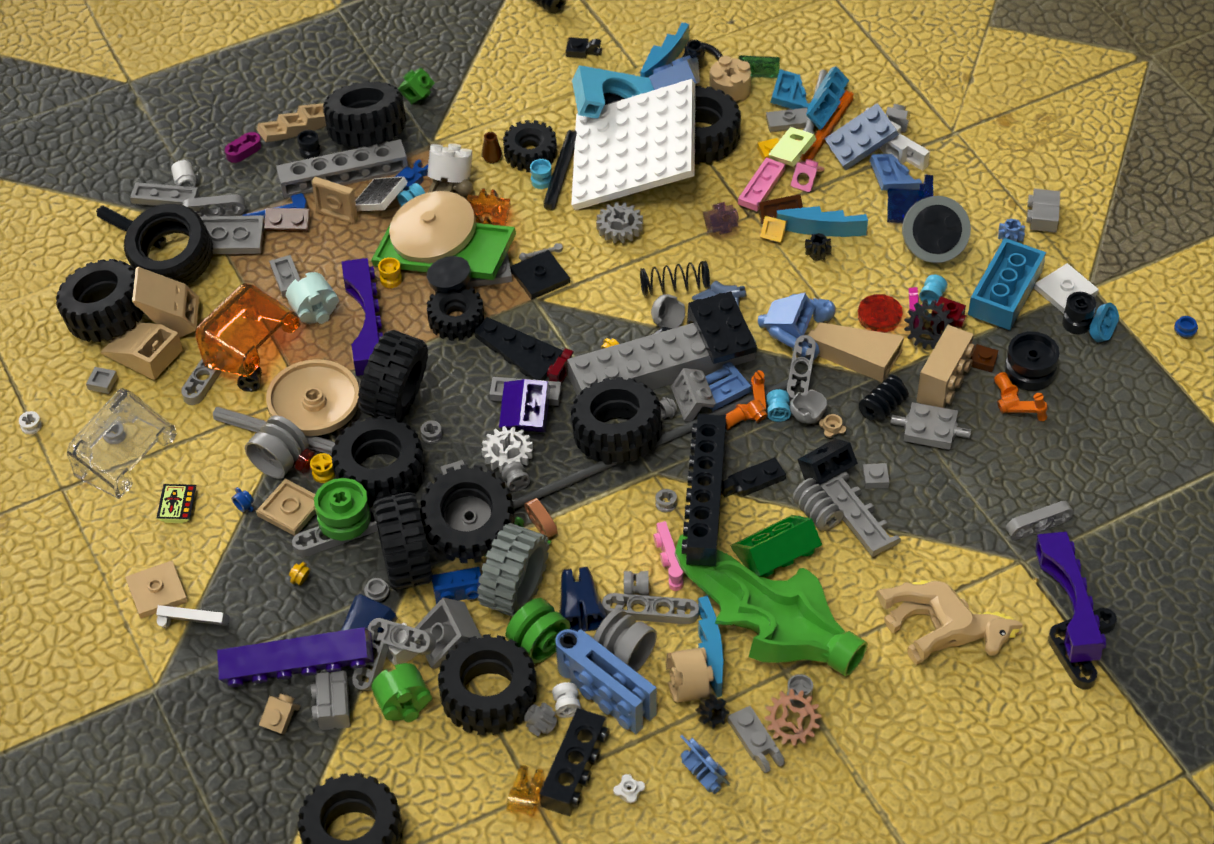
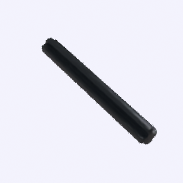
[543,130,577,210]

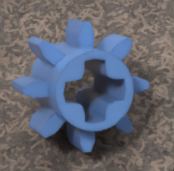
[998,219,1025,242]

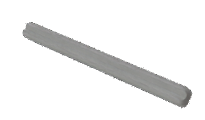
[212,407,335,455]

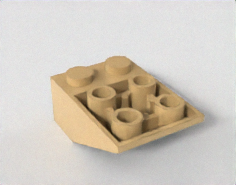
[132,267,199,338]
[101,323,183,380]

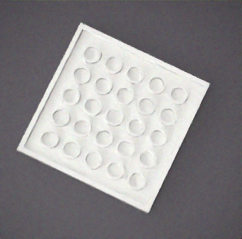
[571,79,695,210]

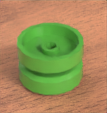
[314,478,371,541]
[505,598,570,663]

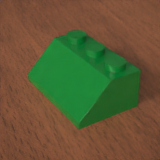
[730,515,822,577]

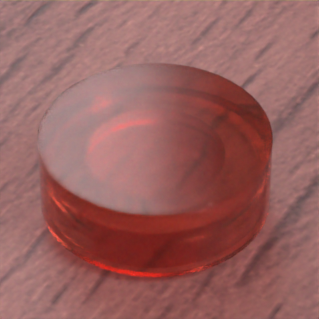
[295,448,316,473]

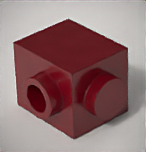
[930,296,967,331]

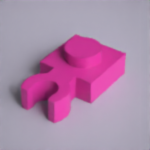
[909,287,922,328]

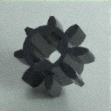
[805,233,832,260]
[695,694,730,728]

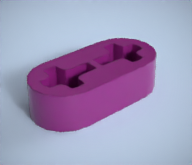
[225,132,262,163]

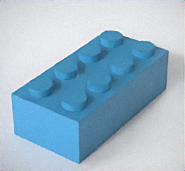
[968,238,1046,330]

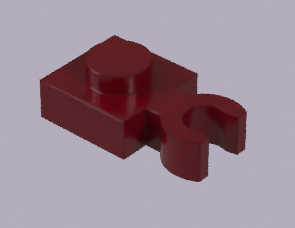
[547,348,574,385]

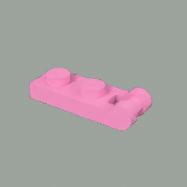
[653,521,683,591]

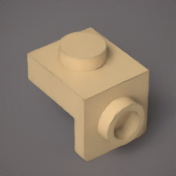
[259,693,301,734]

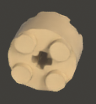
[709,56,751,102]
[666,647,714,702]

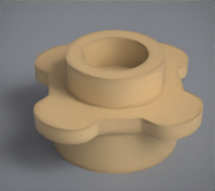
[819,414,846,438]

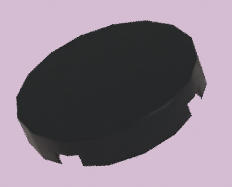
[427,256,471,293]

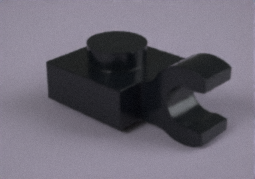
[565,37,602,58]

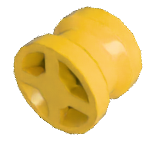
[310,453,335,483]

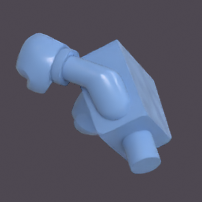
[758,293,836,361]

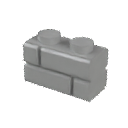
[311,671,350,731]

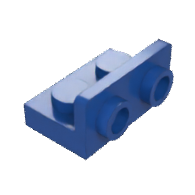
[432,567,481,604]

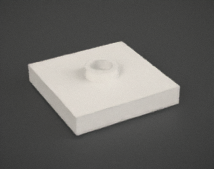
[1034,263,1099,314]

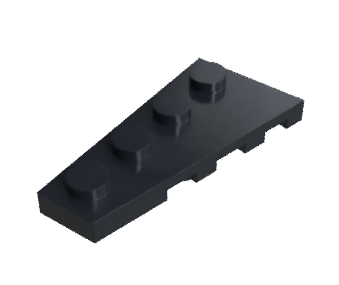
[475,317,563,381]

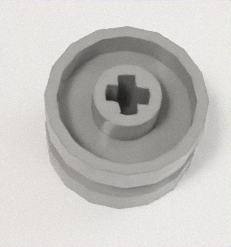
[444,497,491,531]

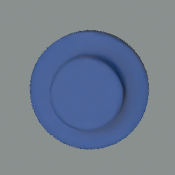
[1174,316,1198,337]

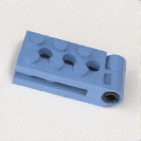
[555,629,657,734]

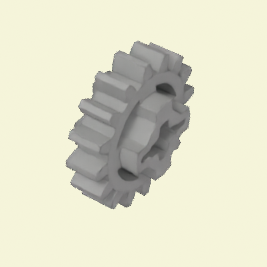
[596,202,643,243]

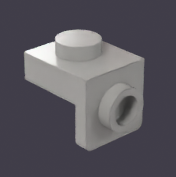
[886,104,911,132]

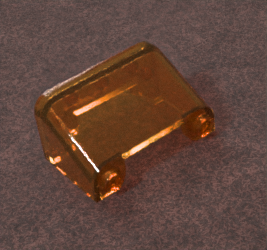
[196,283,301,377]

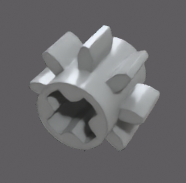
[524,702,557,736]

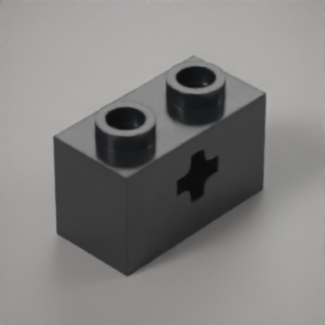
[797,438,858,485]

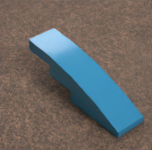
[640,22,689,78]
[806,66,849,130]
[776,206,868,237]
[698,595,723,698]

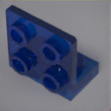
[887,175,933,223]

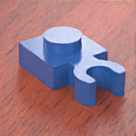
[395,159,428,191]

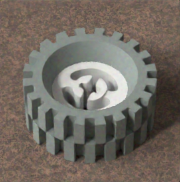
[477,523,549,617]

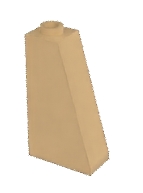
[808,322,904,382]

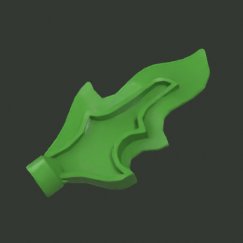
[675,534,868,677]

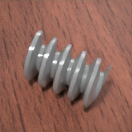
[793,478,844,531]

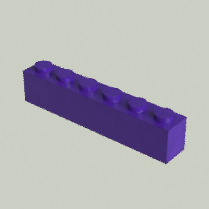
[217,627,374,687]

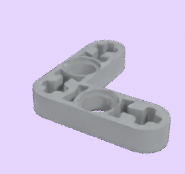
[352,618,436,691]

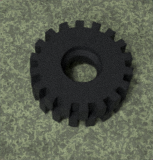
[503,120,557,172]
[427,285,484,341]

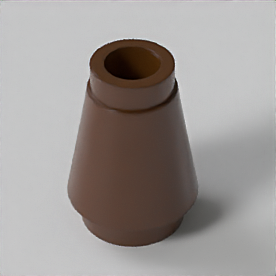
[481,132,502,164]

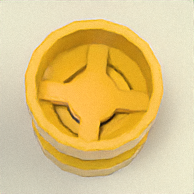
[378,257,402,288]

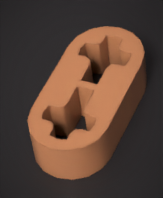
[524,498,557,538]

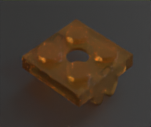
[467,188,511,226]

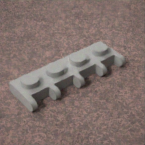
[820,472,901,557]

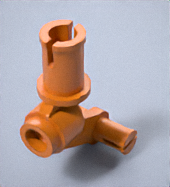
[726,370,767,430]
[994,372,1048,421]

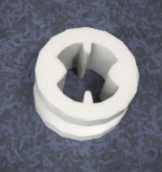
[19,411,42,435]

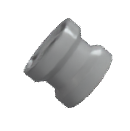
[501,462,530,492]

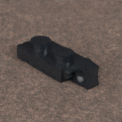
[721,457,786,498]

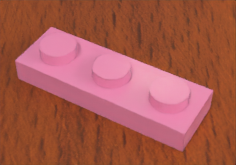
[738,157,785,211]

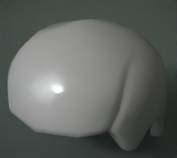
[651,294,685,328]
[789,390,828,423]

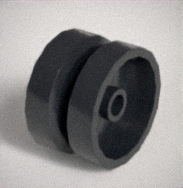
[1005,331,1060,391]

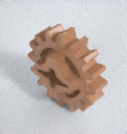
[765,689,821,746]

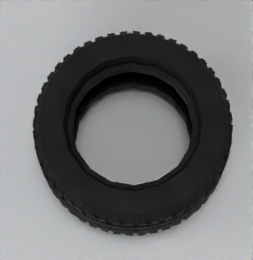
[124,204,213,285]

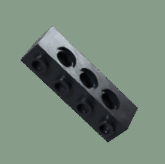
[539,708,610,817]

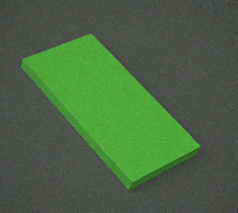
[371,223,516,280]

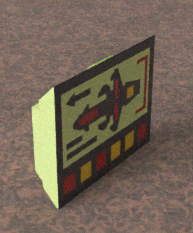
[156,484,197,523]

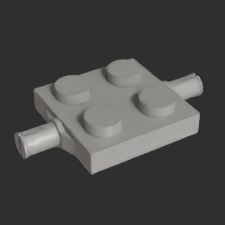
[890,402,971,450]

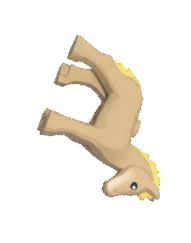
[876,580,1023,665]

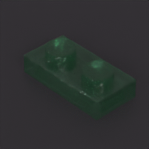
[739,55,780,78]

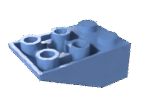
[649,55,700,90]

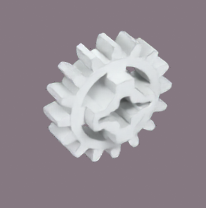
[482,426,533,473]

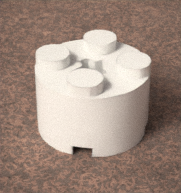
[428,144,472,183]

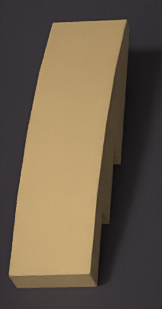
[257,103,326,142]

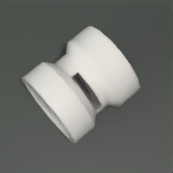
[552,682,581,718]

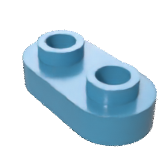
[1089,303,1119,343]

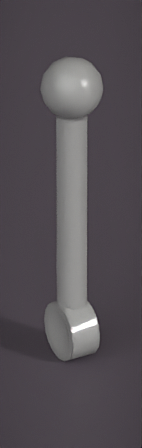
[519,243,563,261]

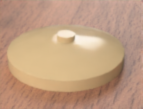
[389,191,476,263]
[266,359,359,436]

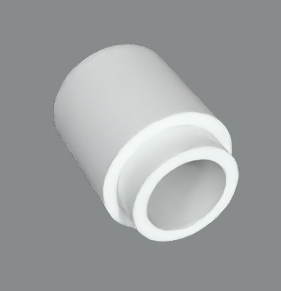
[171,160,196,187]

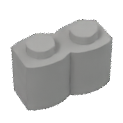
[1026,188,1060,232]

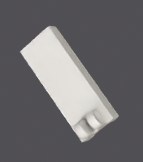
[156,605,229,628]

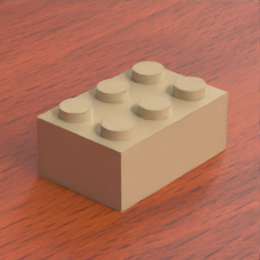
[917,325,975,408]

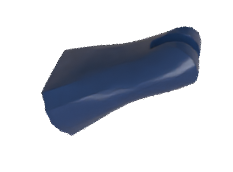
[559,567,607,632]
[340,594,398,667]

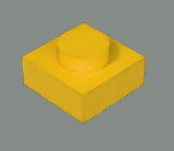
[757,138,779,161]
[760,216,787,242]

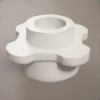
[614,774,645,803]

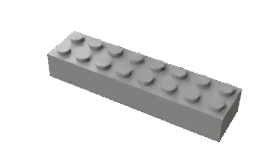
[567,323,756,396]

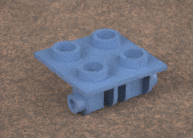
[680,735,730,794]

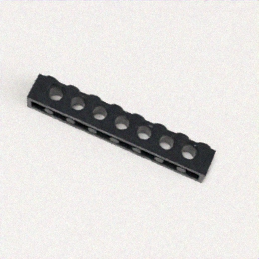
[682,414,726,566]

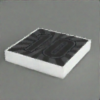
[355,177,408,211]

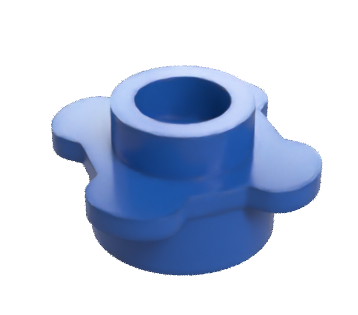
[231,487,254,512]

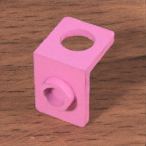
[791,159,825,192]

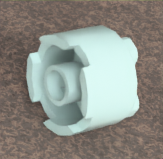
[286,272,340,324]

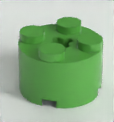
[372,663,432,722]

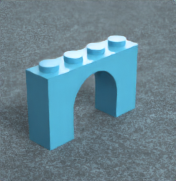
[572,65,654,119]

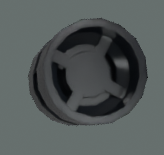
[1062,291,1096,335]

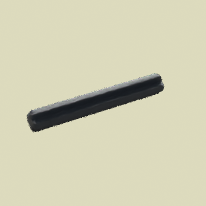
[96,205,167,249]

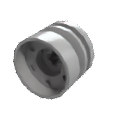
[245,415,309,479]
[593,608,657,672]

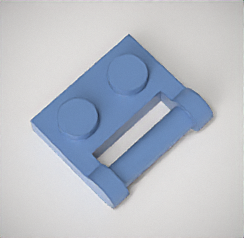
[705,362,751,411]

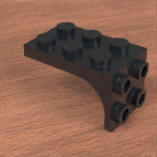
[687,291,757,364]

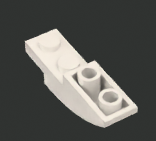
[865,107,930,171]

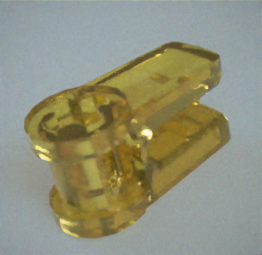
[506,765,544,816]

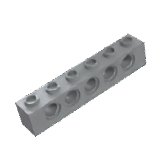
[276,139,408,198]

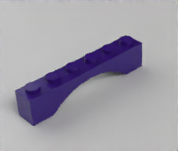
[341,258,383,376]
[1035,532,1106,663]

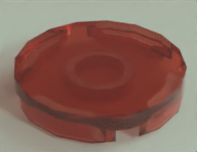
[857,294,903,333]

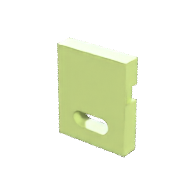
[768,127,816,167]

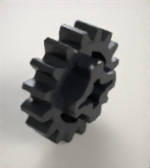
[904,299,954,349]

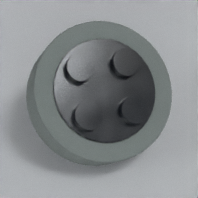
[902,196,971,263]

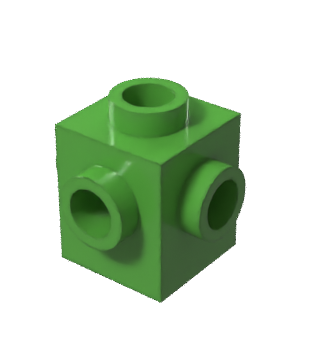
[398,67,435,104]

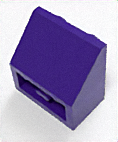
[499,379,551,433]

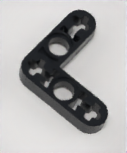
[1048,608,1117,690]

